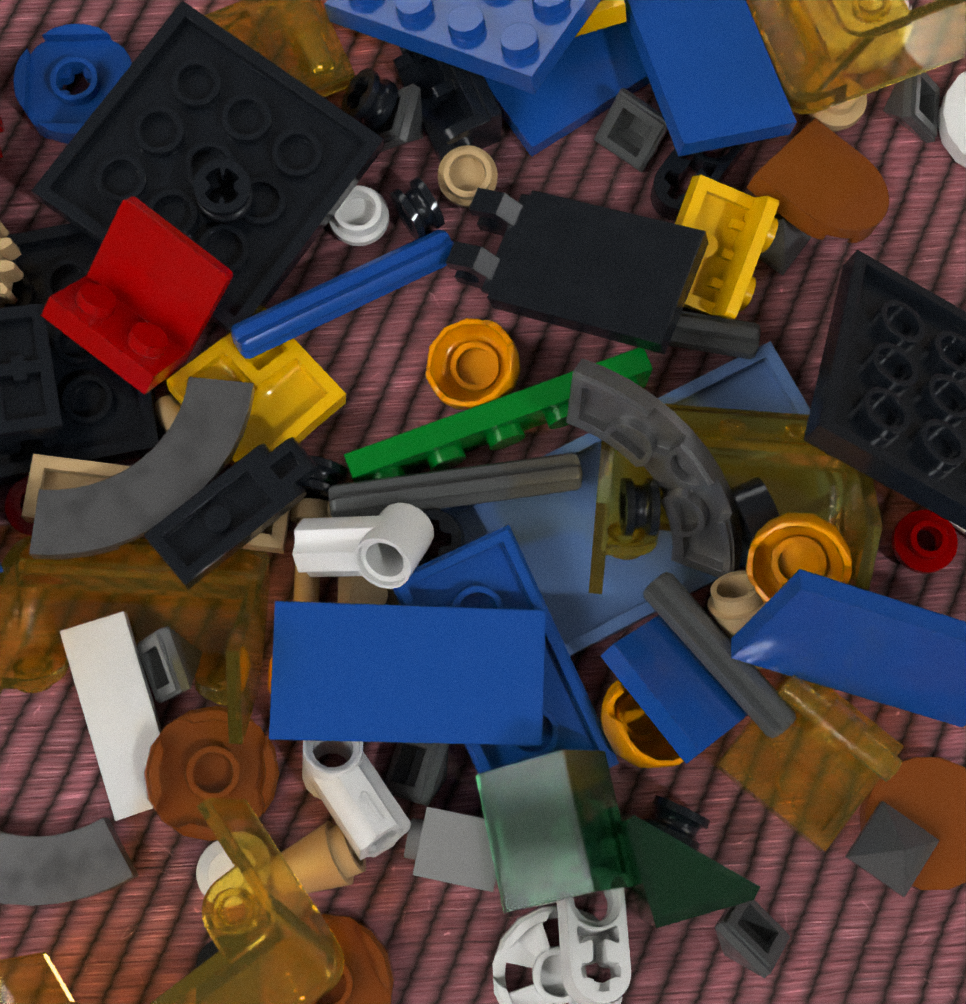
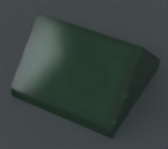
[476,749,636,913]
[617,815,760,928]

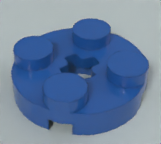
[13,24,133,144]

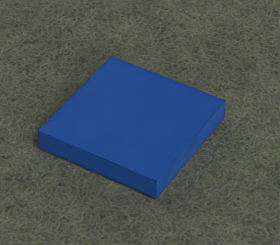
[601,615,748,764]

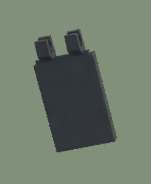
[446,188,708,354]

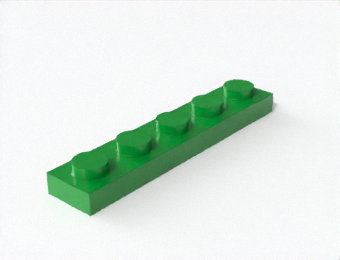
[344,348,653,482]

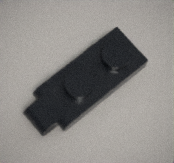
[144,437,319,590]

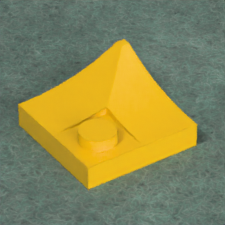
[166,307,346,466]

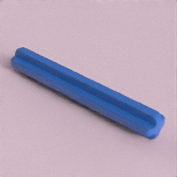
[231,230,454,359]

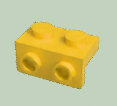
[675,174,779,319]

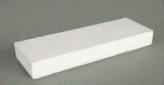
[59,611,162,821]

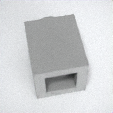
[404,807,507,892]

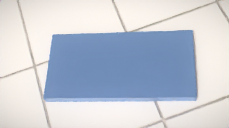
[440,341,864,657]

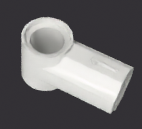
[292,502,434,589]
[302,740,411,860]

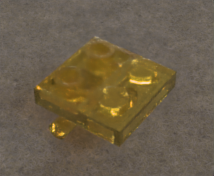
[204,0,355,97]
[715,674,904,851]

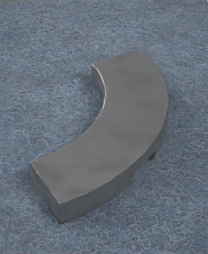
[566,358,742,578]
[29,377,255,559]
[0,818,139,906]

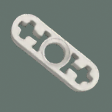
[553,801,631,1004]

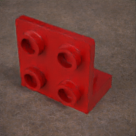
[41,196,233,395]

